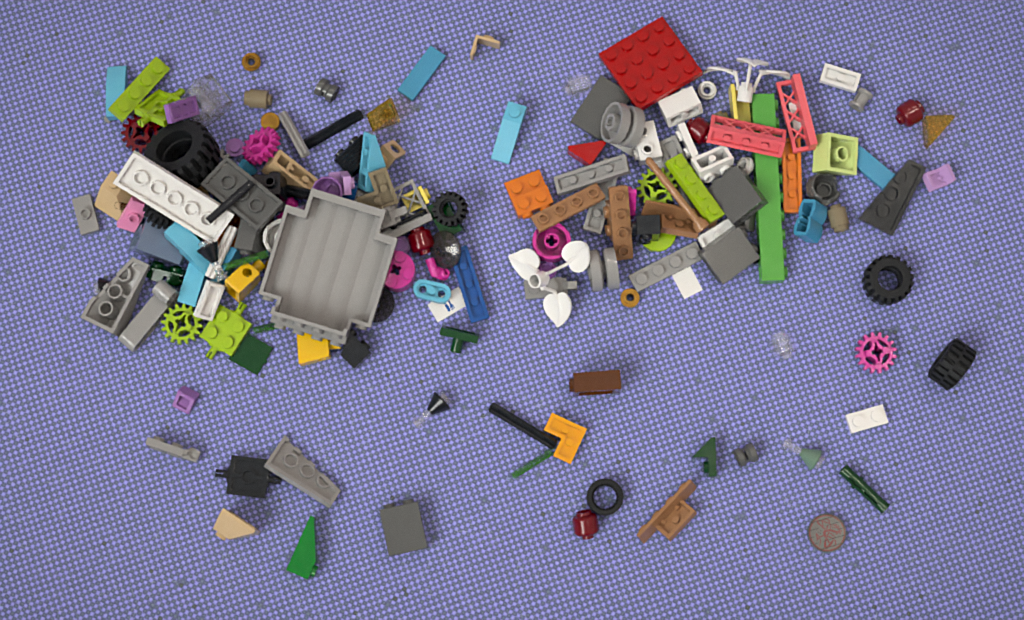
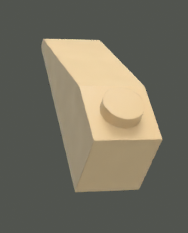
[261,149,318,189]

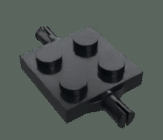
[215,455,282,499]

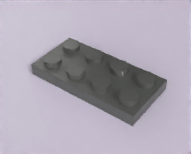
[201,156,284,233]

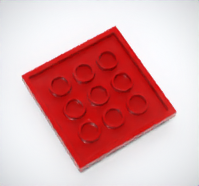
[599,16,703,110]

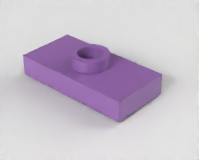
[163,96,200,124]

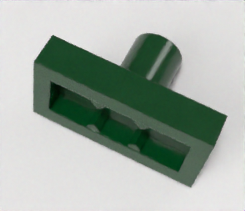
[439,325,480,353]

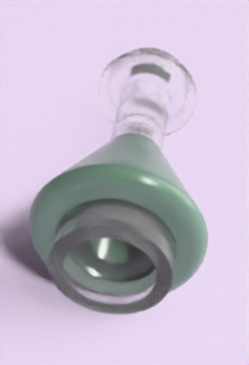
[781,437,825,470]

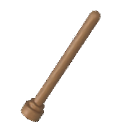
[645,157,710,234]

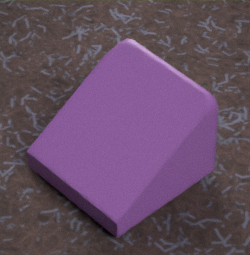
[172,386,200,415]

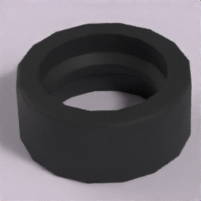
[586,478,624,516]

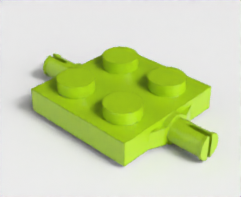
[134,88,185,127]
[199,301,253,360]

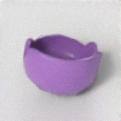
[312,176,344,197]

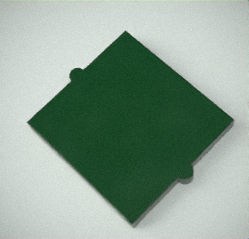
[228,334,273,376]

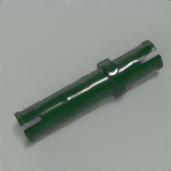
[839,464,890,514]

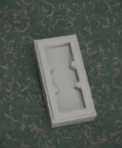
[72,194,101,236]

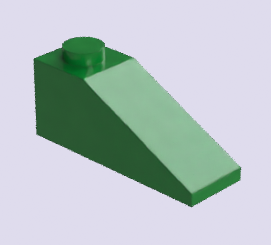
[286,516,319,580]

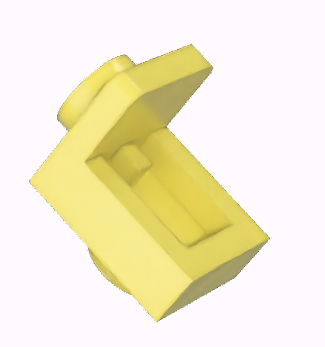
[401,186,431,213]

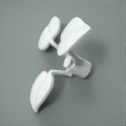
[703,57,791,103]
[508,240,590,327]

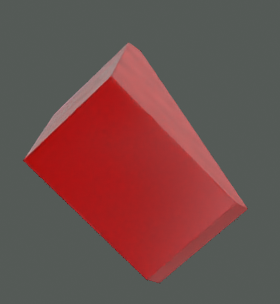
[567,140,606,166]

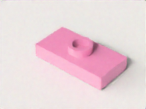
[117,196,145,233]

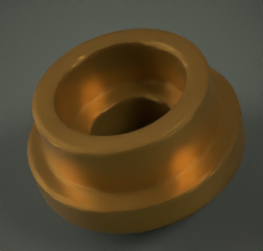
[242,53,261,71]
[620,288,640,308]

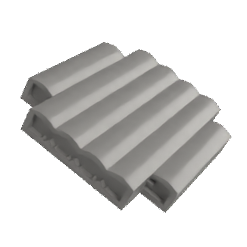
[258,188,398,347]

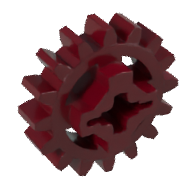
[121,114,162,155]

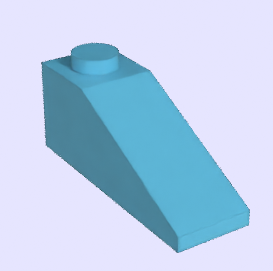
[491,101,527,165]
[357,131,386,192]

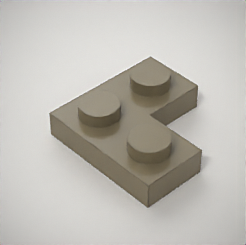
[356,166,399,209]

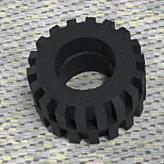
[862,255,914,306]
[928,338,977,390]

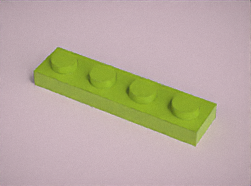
[108,57,170,122]
[665,153,725,224]

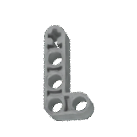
[118,279,179,352]

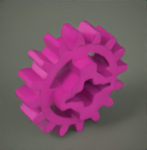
[242,127,281,166]
[854,332,897,374]

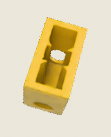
[225,259,265,303]
[297,333,341,366]

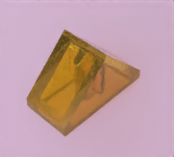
[366,98,400,132]
[922,115,955,149]

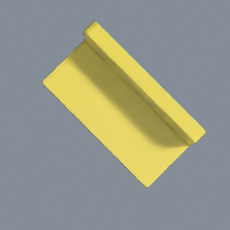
[728,84,751,122]

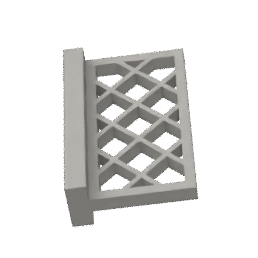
[381,179,433,238]

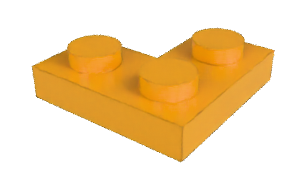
[544,413,587,465]

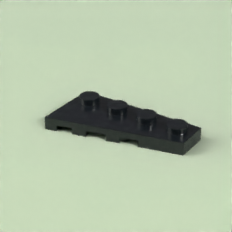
[858,159,926,236]

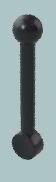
[390,209,427,230]

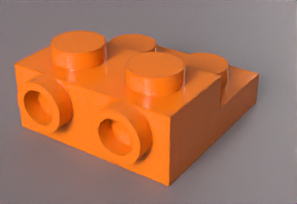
[504,170,554,220]

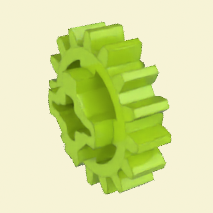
[636,167,678,203]
[161,304,204,345]

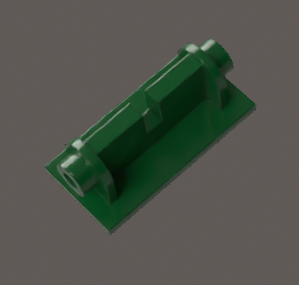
[146,261,186,287]

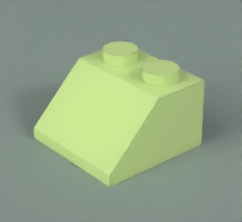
[812,132,859,176]

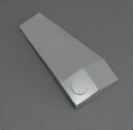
[80,257,150,337]

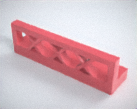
[775,73,818,154]
[706,114,786,158]

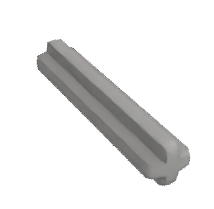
[278,111,310,158]

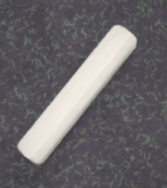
[205,225,238,279]

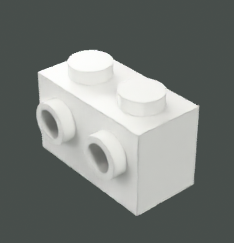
[658,86,703,128]
[633,120,663,166]
[691,145,734,184]

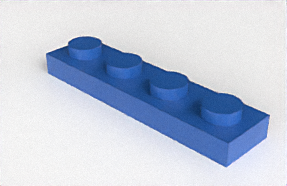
[449,245,490,324]

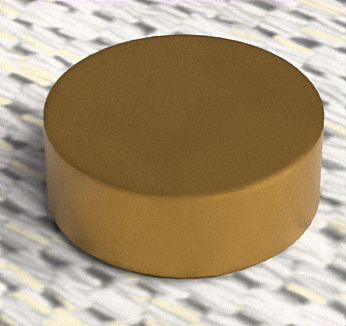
[261,112,280,131]

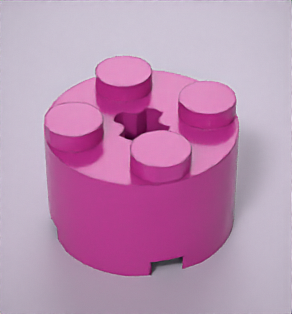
[532,223,571,263]
[384,251,416,292]

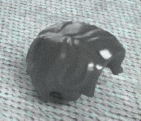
[806,173,840,206]

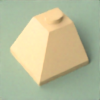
[94,170,133,221]
[213,508,261,541]

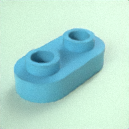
[413,279,451,304]

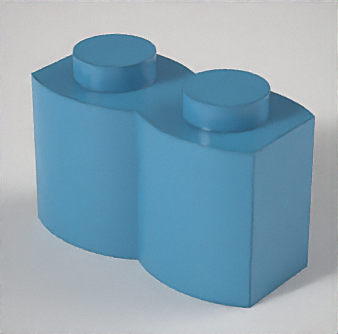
[794,199,827,243]

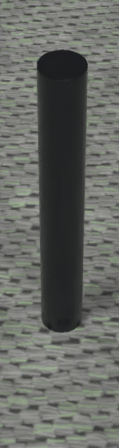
[206,180,255,224]

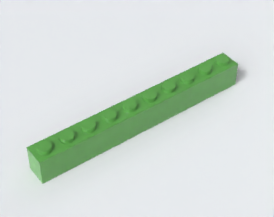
[750,93,788,284]

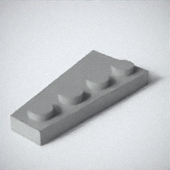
[264,435,341,508]

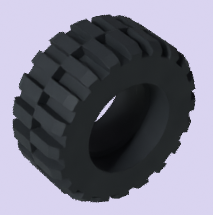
[144,119,220,188]

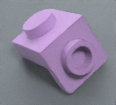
[922,163,956,193]
[328,171,354,195]

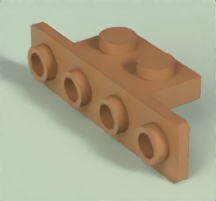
[531,183,605,232]
[603,185,633,261]
[641,200,718,239]
[636,479,697,544]

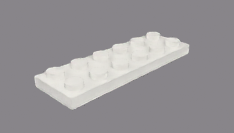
[113,150,235,243]

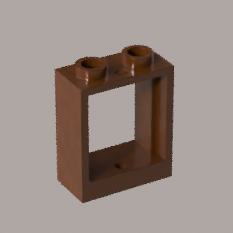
[569,370,621,397]

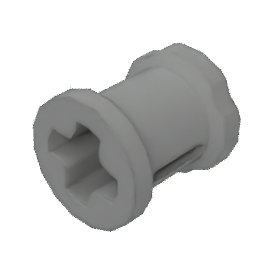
[849,87,873,113]

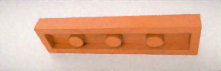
[781,138,802,214]

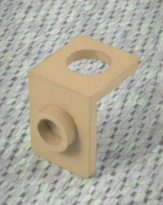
[470,35,501,60]
[380,140,406,170]

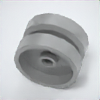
[600,102,645,148]
[587,247,620,292]

